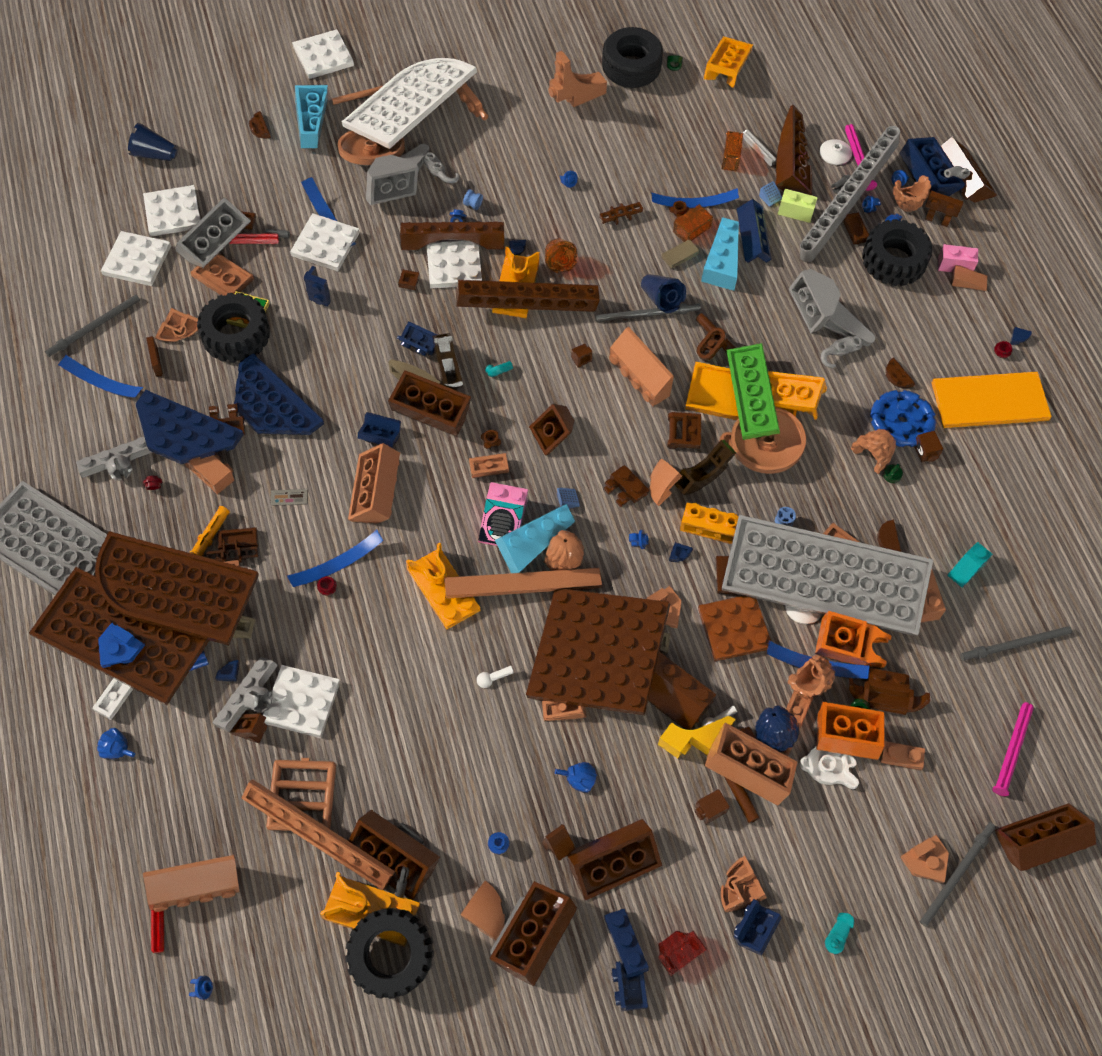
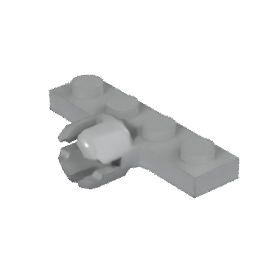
[76,437,152,481]
[212,657,278,732]

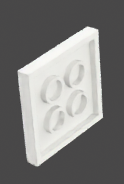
[292,29,354,79]
[143,185,200,237]
[290,213,360,271]
[101,231,171,286]
[427,240,482,288]
[263,665,340,738]

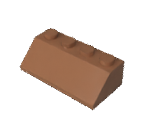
[609,327,674,407]
[348,443,400,524]
[705,723,797,806]
[143,855,240,912]

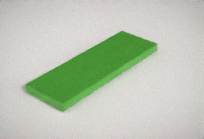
[727,343,780,440]

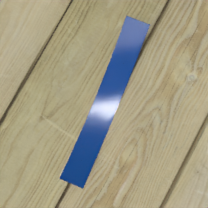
[301,177,356,247]
[651,188,739,208]
[58,355,143,397]
[287,530,383,587]
[767,640,870,679]

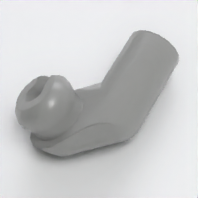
[944,166,970,179]

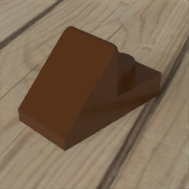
[229,714,267,743]
[542,824,575,861]

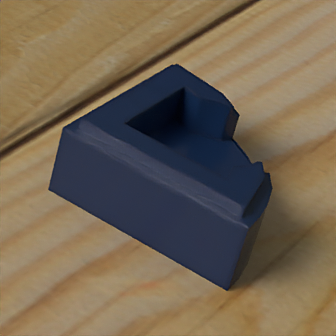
[509,240,526,256]
[1010,327,1032,345]
[669,542,693,562]
[215,660,240,682]

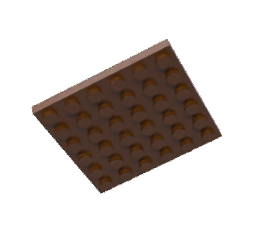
[526,589,670,716]

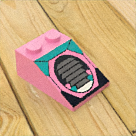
[478,482,528,546]

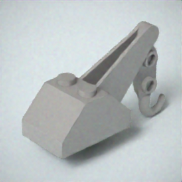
[366,144,460,205]
[789,269,875,368]

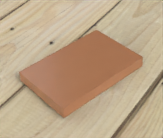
[190,253,254,296]

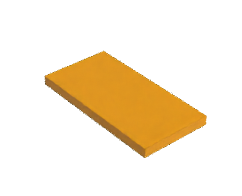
[685,362,797,420]
[931,372,1052,428]

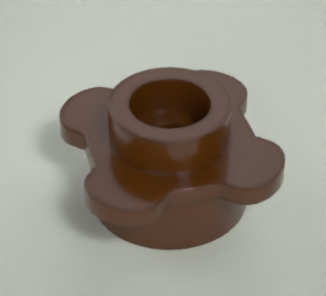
[669,201,690,218]
[481,430,501,449]

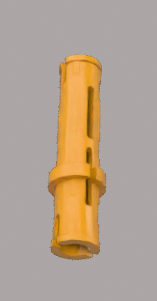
[190,506,230,556]

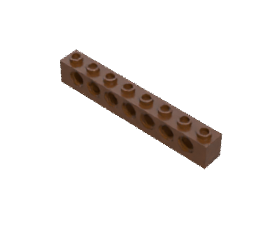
[456,280,600,312]

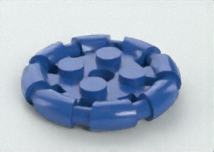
[870,390,936,447]

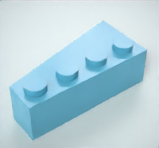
[295,85,328,148]
[701,217,739,291]
[495,504,575,573]

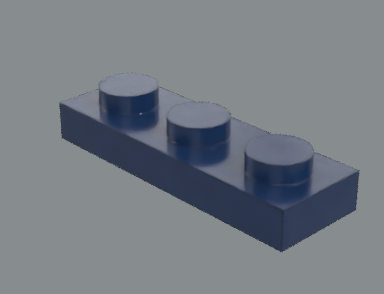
[604,909,649,978]

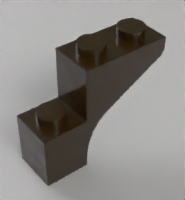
[432,333,463,390]

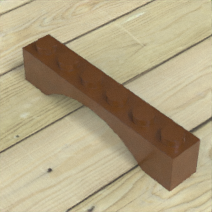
[400,221,504,250]

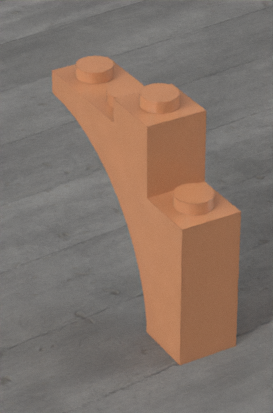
[548,51,607,107]

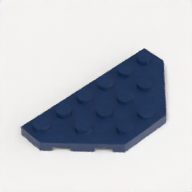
[233,353,324,435]
[136,390,244,465]

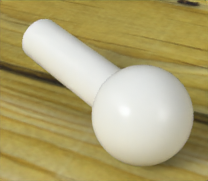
[477,666,514,688]
[702,705,738,727]

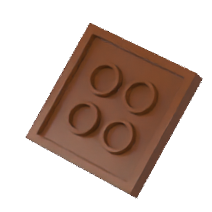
[698,595,771,662]

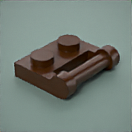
[667,412,701,449]

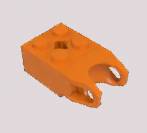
[815,611,892,668]

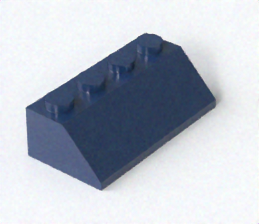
[899,137,965,199]

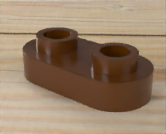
[696,328,727,361]

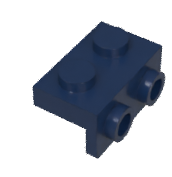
[304,266,331,307]
[397,321,438,356]
[357,412,401,448]
[734,899,782,956]
[612,961,648,1012]

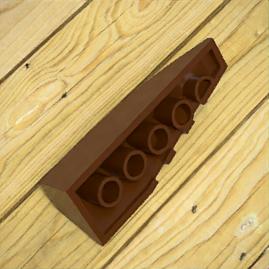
[776,105,812,195]

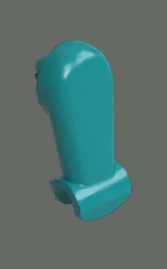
[825,913,855,954]

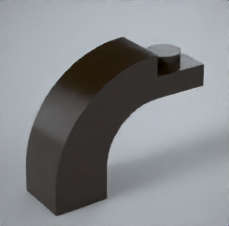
[674,440,736,495]

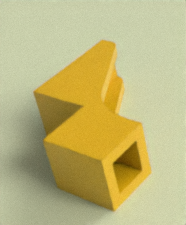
[658,716,736,759]

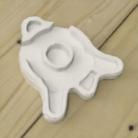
[800,746,859,790]

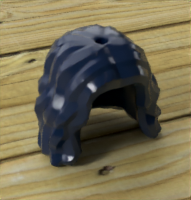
[755,705,799,752]

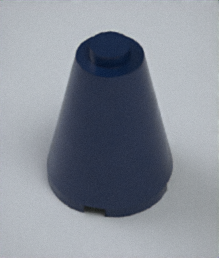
[128,123,178,161]
[641,274,686,313]

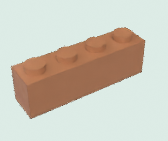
[184,453,234,495]

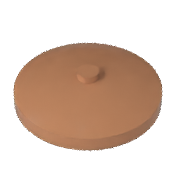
[338,131,405,165]
[731,407,806,474]

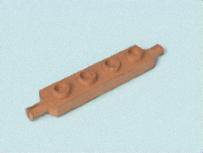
[455,83,488,120]

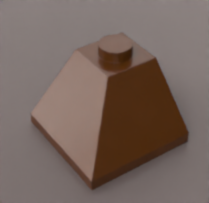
[529,404,575,456]

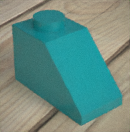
[947,542,993,588]

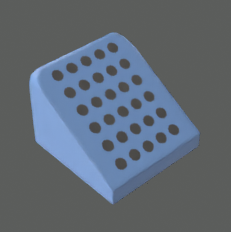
[759,181,782,207]
[557,488,580,509]

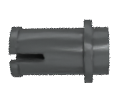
[831,175,850,194]

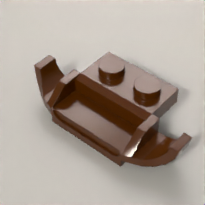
[849,667,930,715]

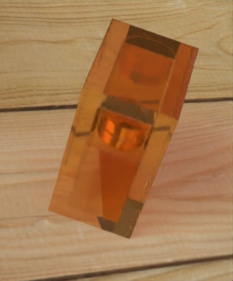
[721,131,743,172]
[673,204,713,242]

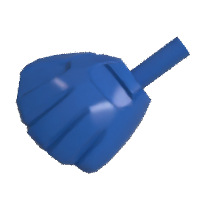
[97,728,135,759]
[555,762,597,793]

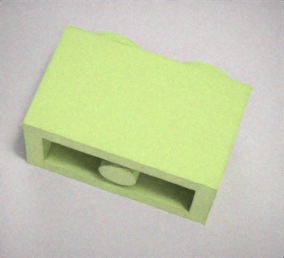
[778,189,818,223]

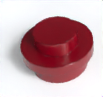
[994,341,1012,358]
[143,475,163,490]
[317,576,337,596]

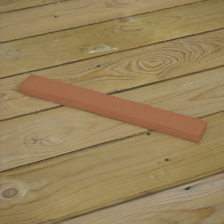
[444,568,602,598]
[242,779,395,891]

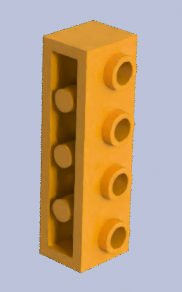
[680,502,739,544]

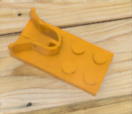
[704,36,753,88]
[492,247,540,318]
[768,371,827,420]
[406,542,481,630]
[320,872,420,947]

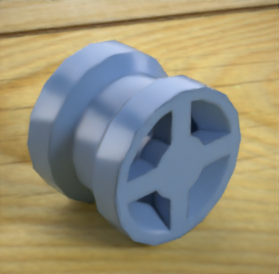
[463,189,483,210]
[775,507,796,527]

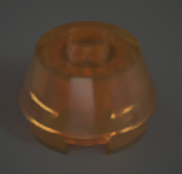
[545,238,578,273]

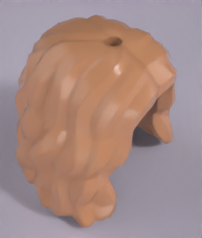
[893,175,931,212]
[851,429,896,474]
[543,530,584,571]
[787,655,835,697]

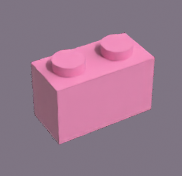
[938,244,978,272]

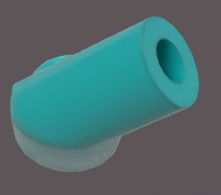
[485,361,513,377]

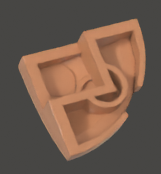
[155,308,198,342]
[649,458,682,506]
[721,856,767,913]
[461,881,505,941]

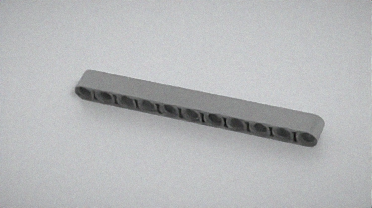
[800,126,900,262]

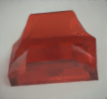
[658,930,707,977]

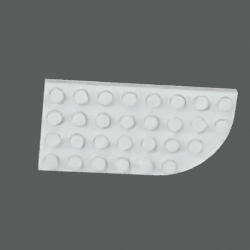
[341,58,477,149]

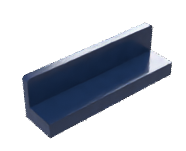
[737,199,772,263]

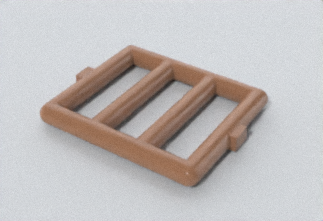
[266,758,336,834]

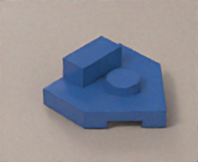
[98,623,145,668]

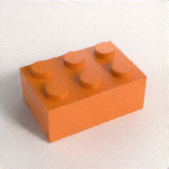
[816,702,884,760]

